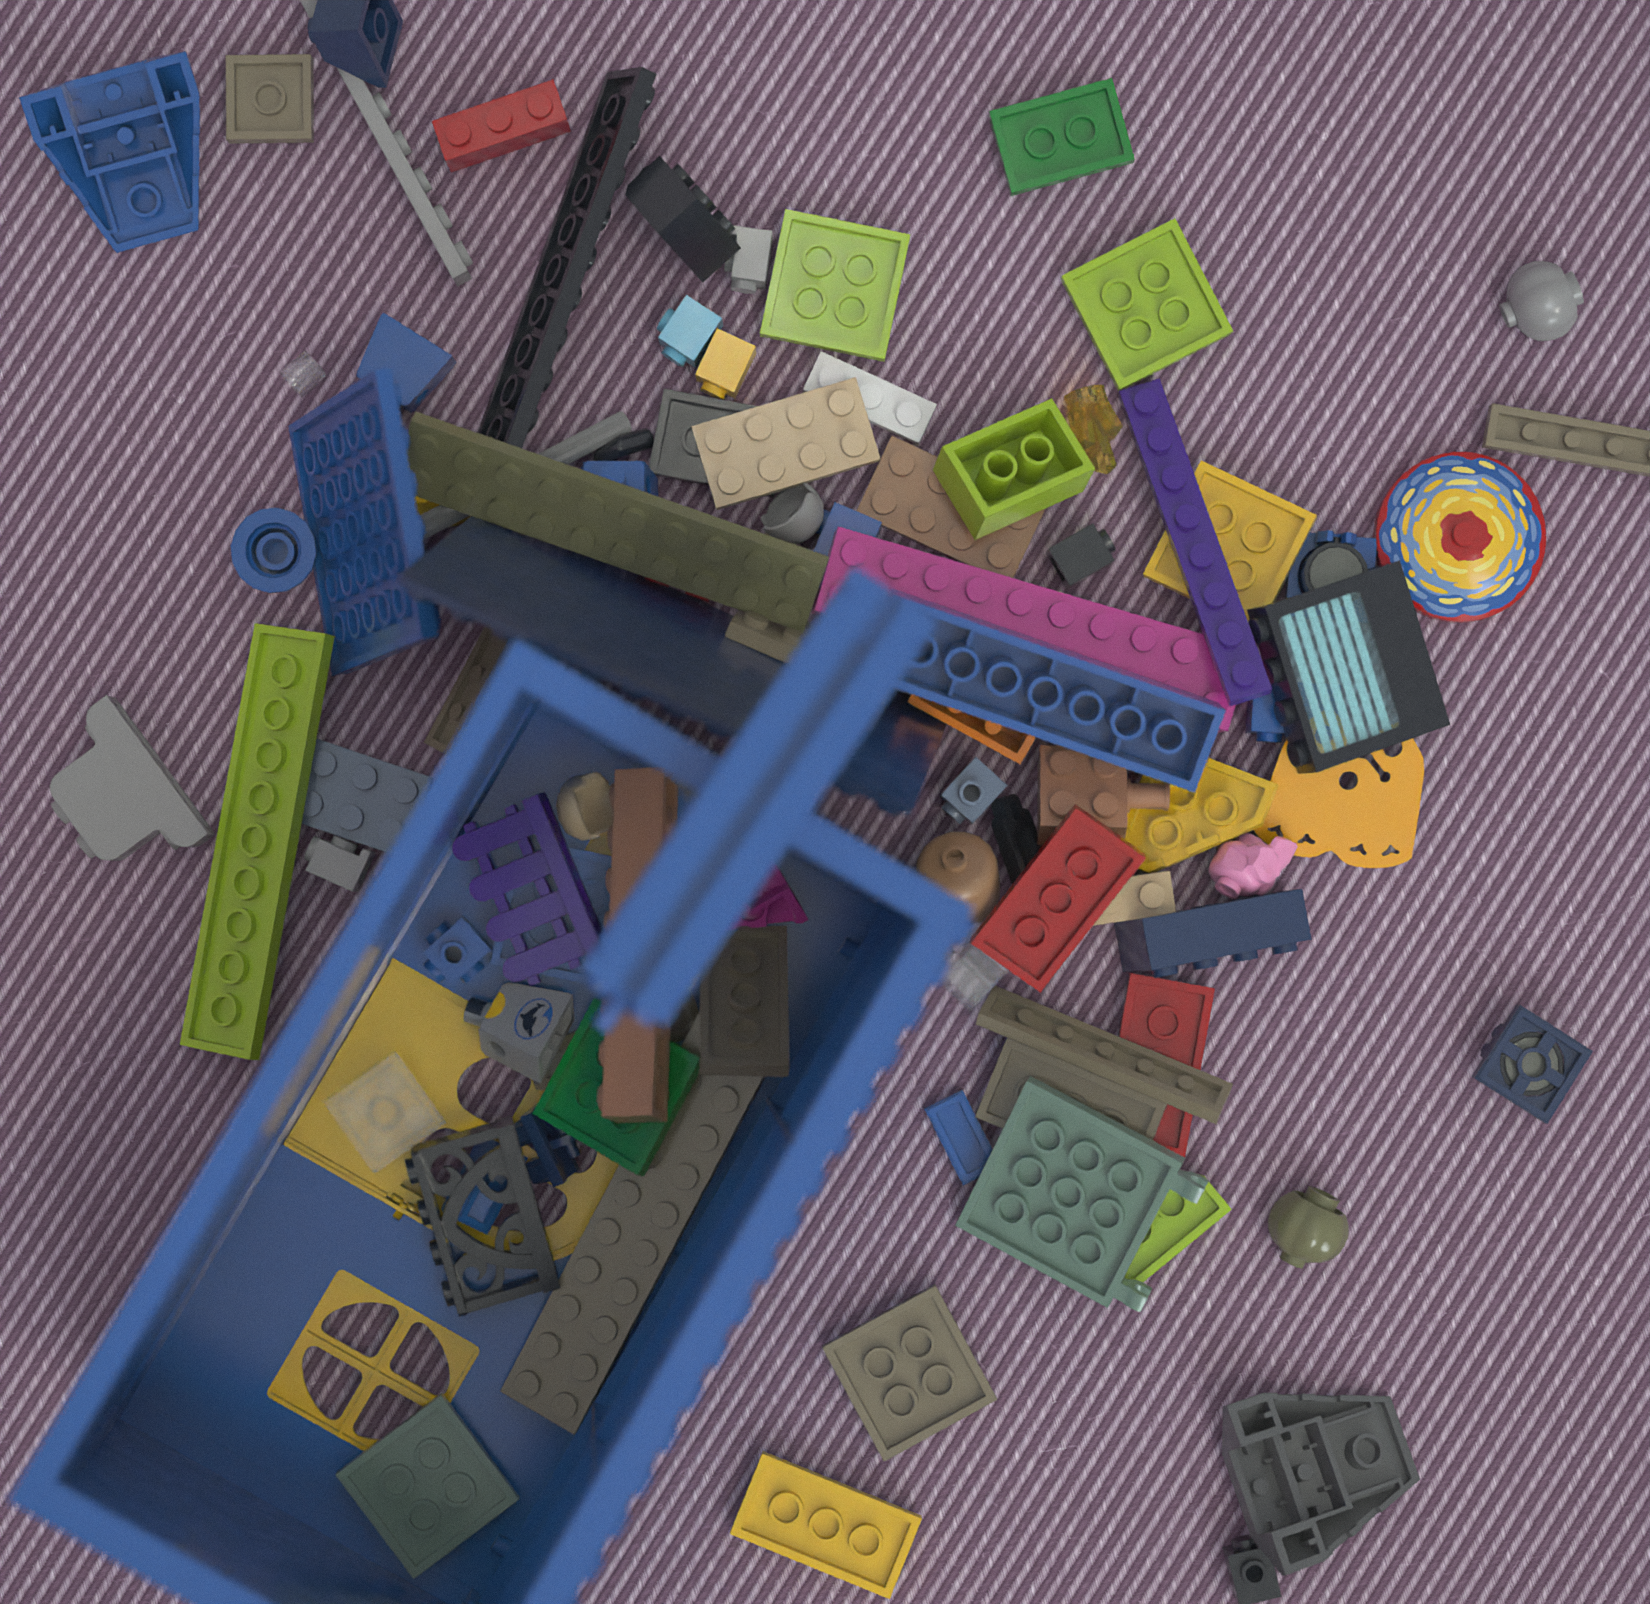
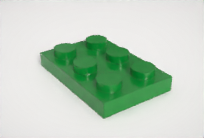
[988,78,1135,196]

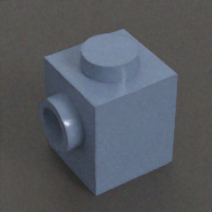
[940,757,1008,825]

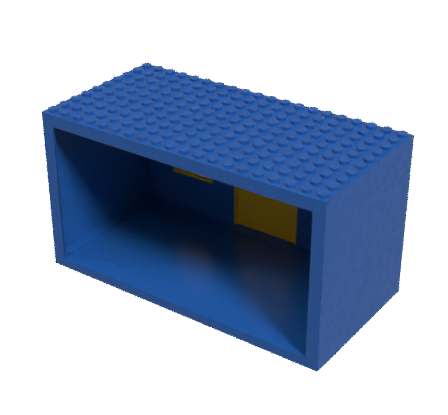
[8,639,975,1604]

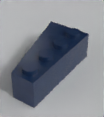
[1114,889,1312,978]

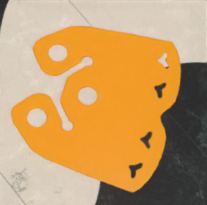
[1254,711,1424,868]

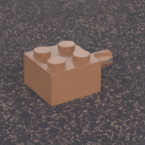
[1037,745,1170,845]

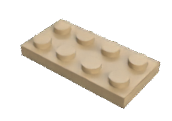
[691,377,881,510]

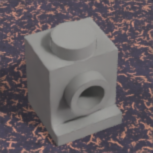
[724,225,773,294]
[304,835,376,892]

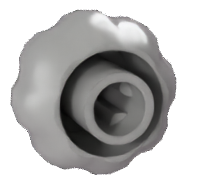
[1499,261,1584,341]

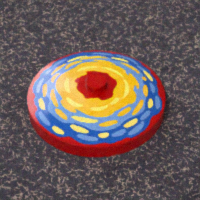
[1373,452,1546,623]

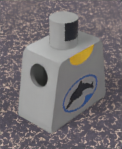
[464,982,575,1083]

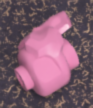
[1208,833,1298,899]

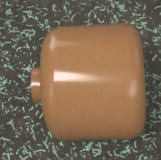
[916,832,1001,924]

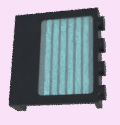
[1247,561,1450,774]

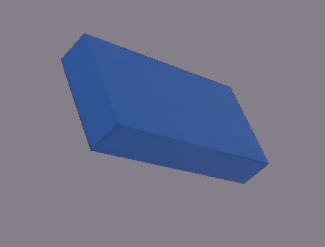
[924,1089,993,1186]

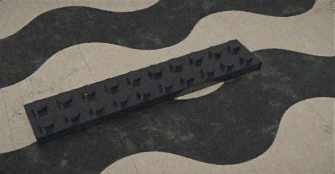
[477,67,657,448]

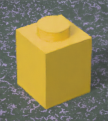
[695,328,757,400]

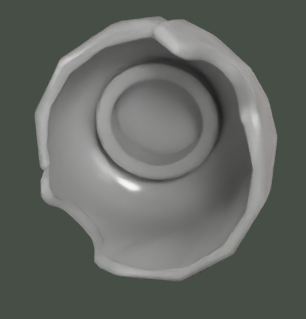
[761,483,824,545]

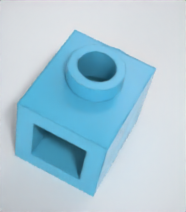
[657,295,723,368]

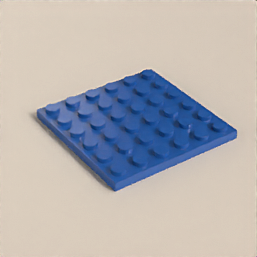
[288,368,441,676]

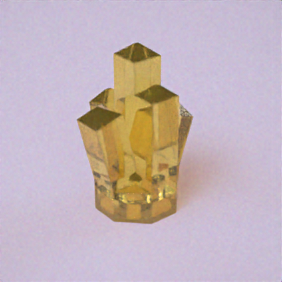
[1063,385,1123,474]

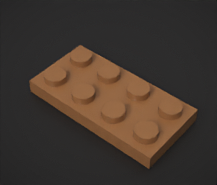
[857,436,1045,578]

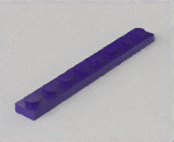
[1118,378,1272,707]

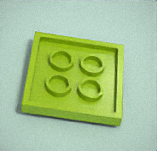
[760,209,911,362]
[1060,218,1234,392]

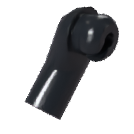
[594,428,654,461]

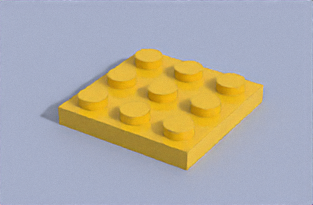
[1143,460,1317,621]

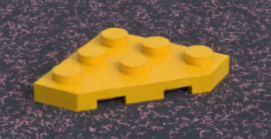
[1125,758,1279,873]

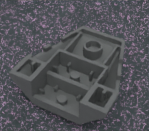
[1222,1393,1420,1576]

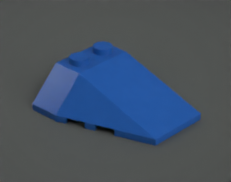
[19,51,200,253]

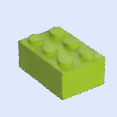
[933,398,1095,540]

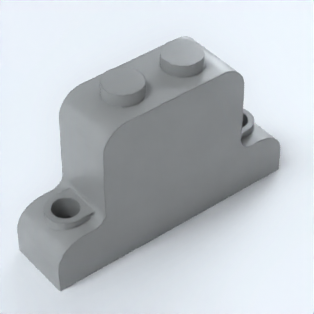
[50,695,216,861]

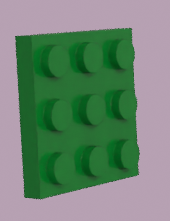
[533,998,699,1177]

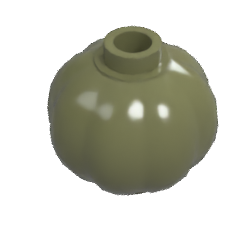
[1268,1186,1349,1269]

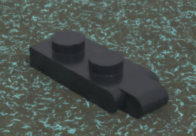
[991,794,1042,884]

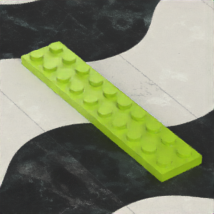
[180,623,335,1060]

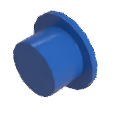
[230,507,317,593]

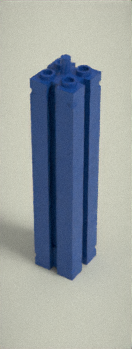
[581,566,938,1034]

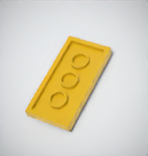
[730,1451,922,1599]

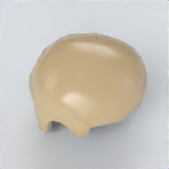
[556,772,613,841]

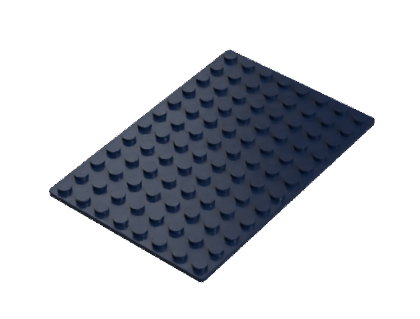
[398,516,946,817]

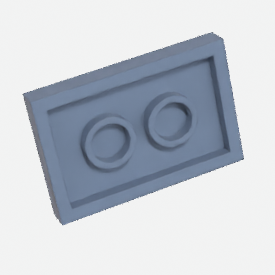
[302,739,433,853]

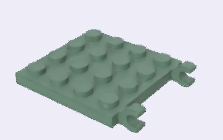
[955,1076,1209,1312]

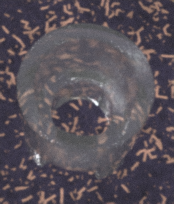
[279,350,326,398]

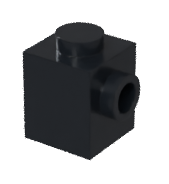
[1222,1534,1282,1604]

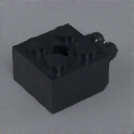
[625,156,741,282]

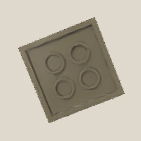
[822,1284,997,1461]

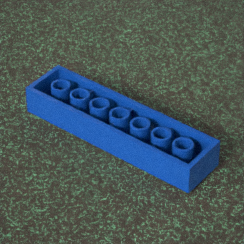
[890,588,1226,792]

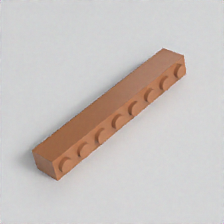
[597,767,679,1123]

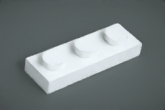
[803,351,937,445]

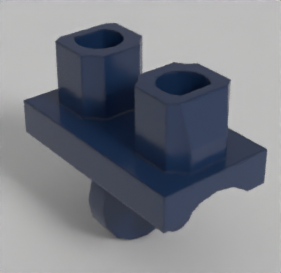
[514,1104,581,1187]

